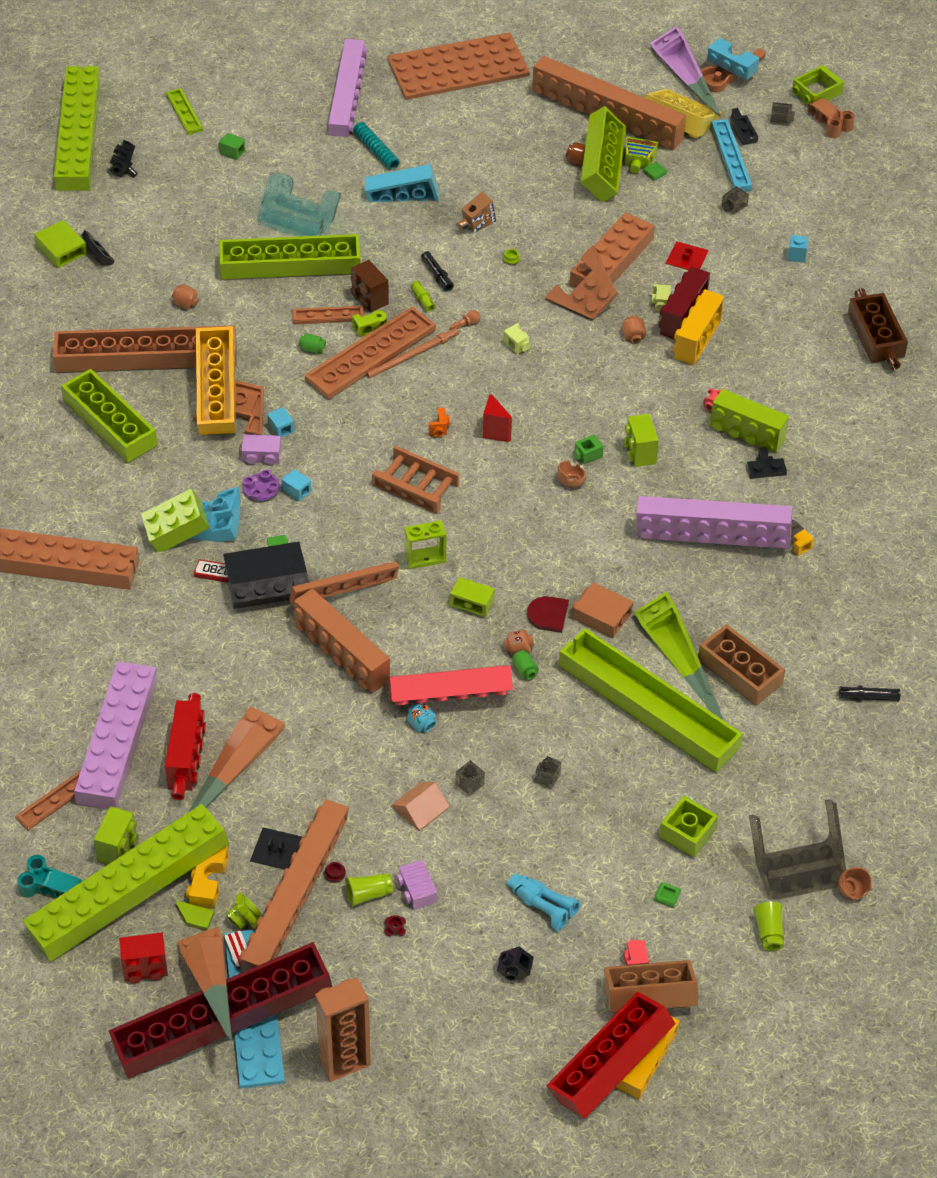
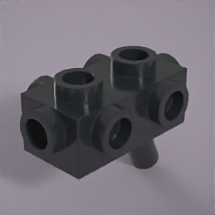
[109,140,138,178]

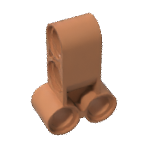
[807,98,855,138]

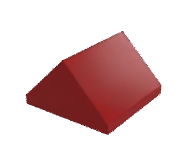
[483,394,512,442]

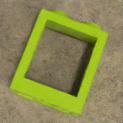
[792,65,844,105]
[404,520,447,570]

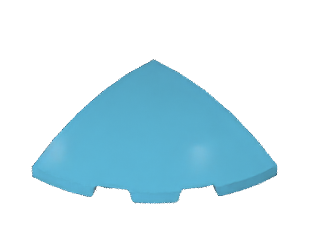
[189,487,240,542]

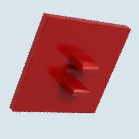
[665,241,709,270]

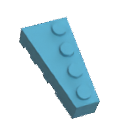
[365,164,439,202]

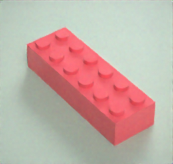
[388,665,513,705]

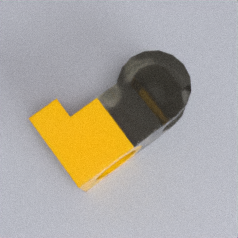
[791,520,814,556]

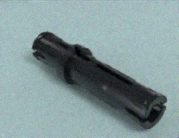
[421,251,454,291]
[839,685,901,701]

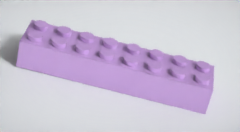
[636,496,792,549]
[74,661,157,809]

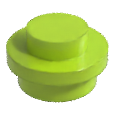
[503,249,520,264]

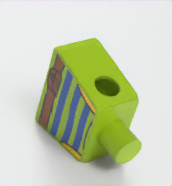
[625,137,658,173]

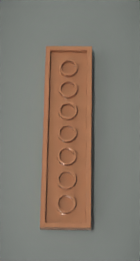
[305,306,436,399]

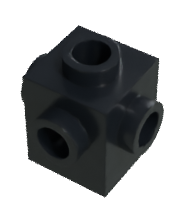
[497,946,534,981]

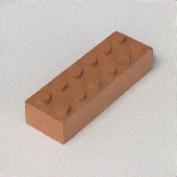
[570,212,655,288]
[294,588,390,694]
[315,977,371,1082]

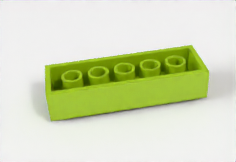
[581,106,626,202]
[61,369,158,463]

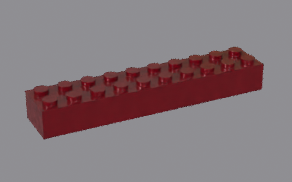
[108,942,333,1079]

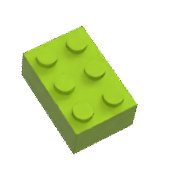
[141,488,210,552]

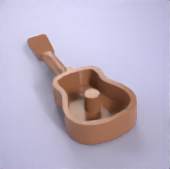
[701,48,766,93]

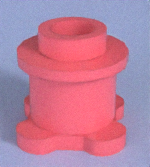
[703,388,721,412]

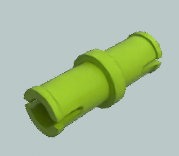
[410,281,436,312]

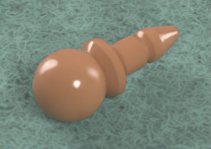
[449,310,480,330]

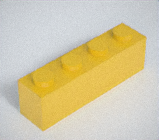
[616,1017,680,1100]

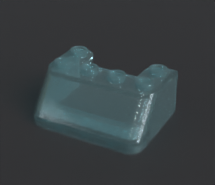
[258,172,341,236]

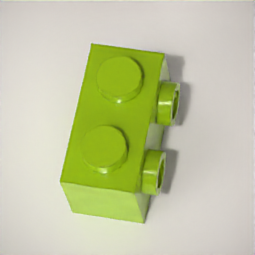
[450,577,495,618]

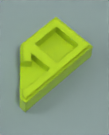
[176,901,215,931]

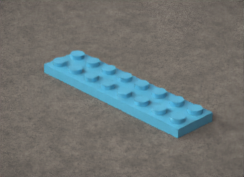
[225,929,285,1089]

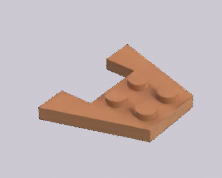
[545,245,618,320]
[193,380,264,435]

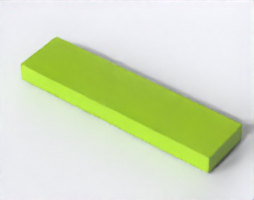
[166,88,204,135]

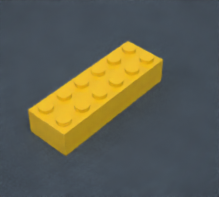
[196,326,236,435]

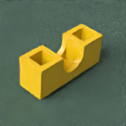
[186,846,229,909]

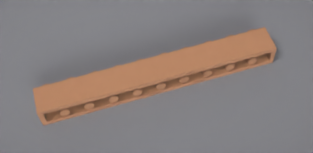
[239,799,349,972]

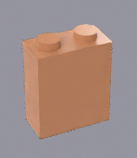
[571,582,634,638]

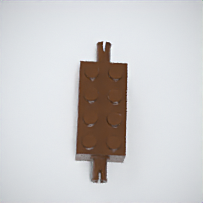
[848,288,908,370]

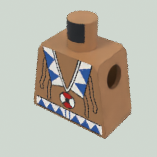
[457,191,497,233]

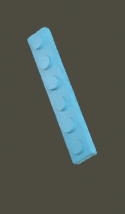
[711,119,752,192]

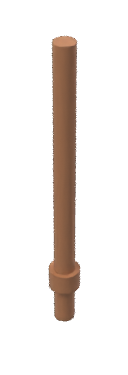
[367,328,459,378]

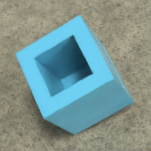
[788,235,808,263]
[267,407,295,438]
[282,469,312,502]

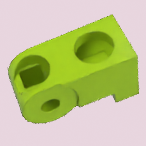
[352,310,387,337]

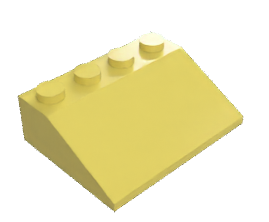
[645,89,723,138]

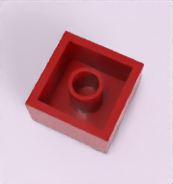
[119,932,168,983]

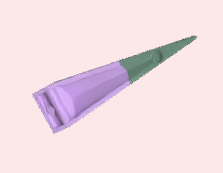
[650,26,720,116]

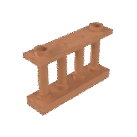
[372,446,460,514]

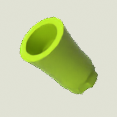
[345,873,393,907]
[753,902,784,951]

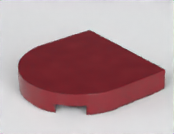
[527,596,569,633]

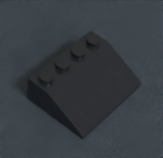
[223,541,309,609]

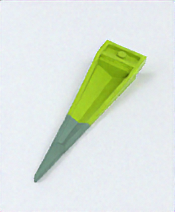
[634,591,724,720]

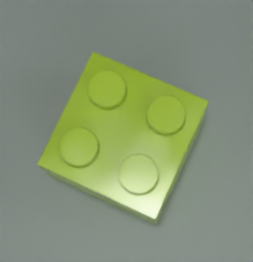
[623,413,659,467]
[659,795,718,858]
[94,806,139,865]

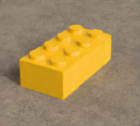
[673,289,725,365]

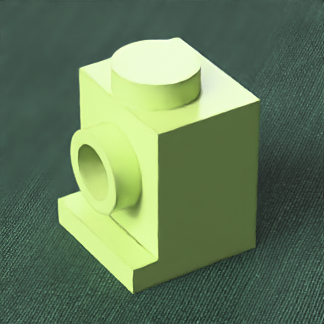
[652,284,671,312]
[504,323,531,354]

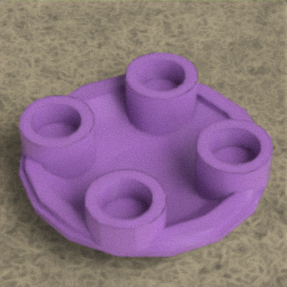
[243,469,280,501]

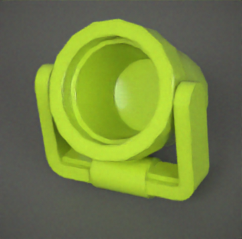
[226,892,263,930]

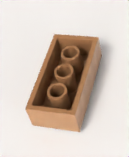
[698,624,785,706]
[604,960,698,1013]

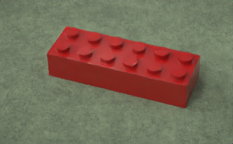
[546,991,676,1119]

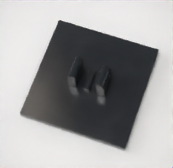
[250,827,302,870]

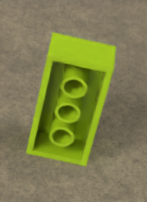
[710,389,789,453]

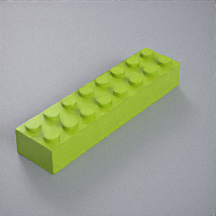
[219,234,361,279]

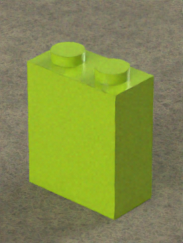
[34,220,87,268]

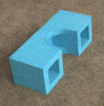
[707,37,759,80]

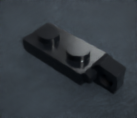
[730,108,758,145]
[80,230,114,266]

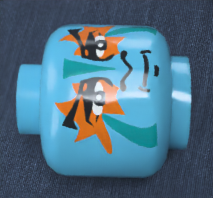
[407,703,436,732]

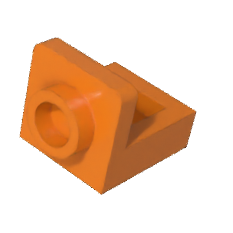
[428,408,450,437]

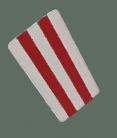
[225,931,247,967]

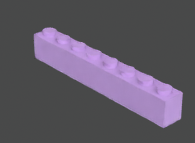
[328,39,367,137]

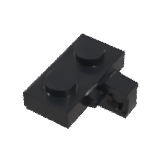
[746,447,787,479]

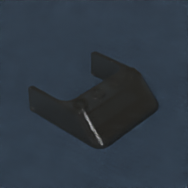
[749,799,846,899]

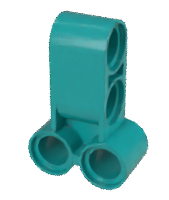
[17,854,82,898]

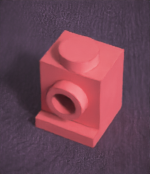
[623,940,649,965]

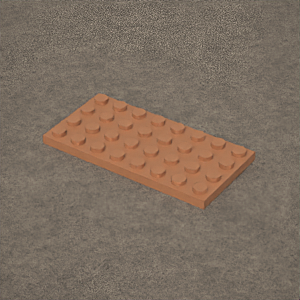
[387,32,530,100]

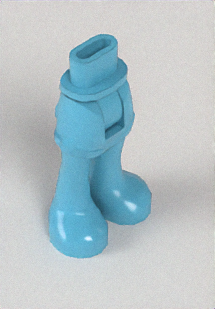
[507,873,581,932]

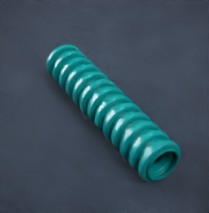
[353,122,400,170]

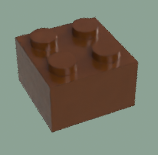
[350,260,389,312]

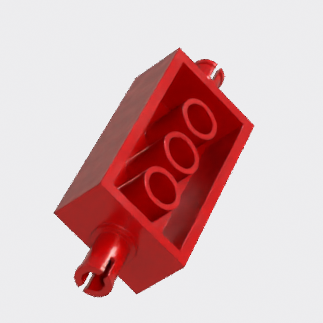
[165,693,206,800]

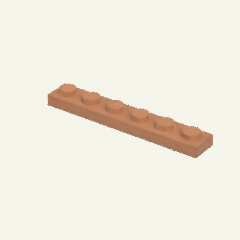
[290,561,399,605]

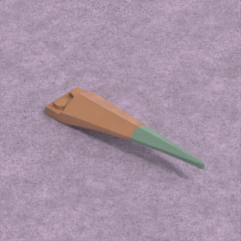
[189,706,285,812]
[178,927,232,1040]

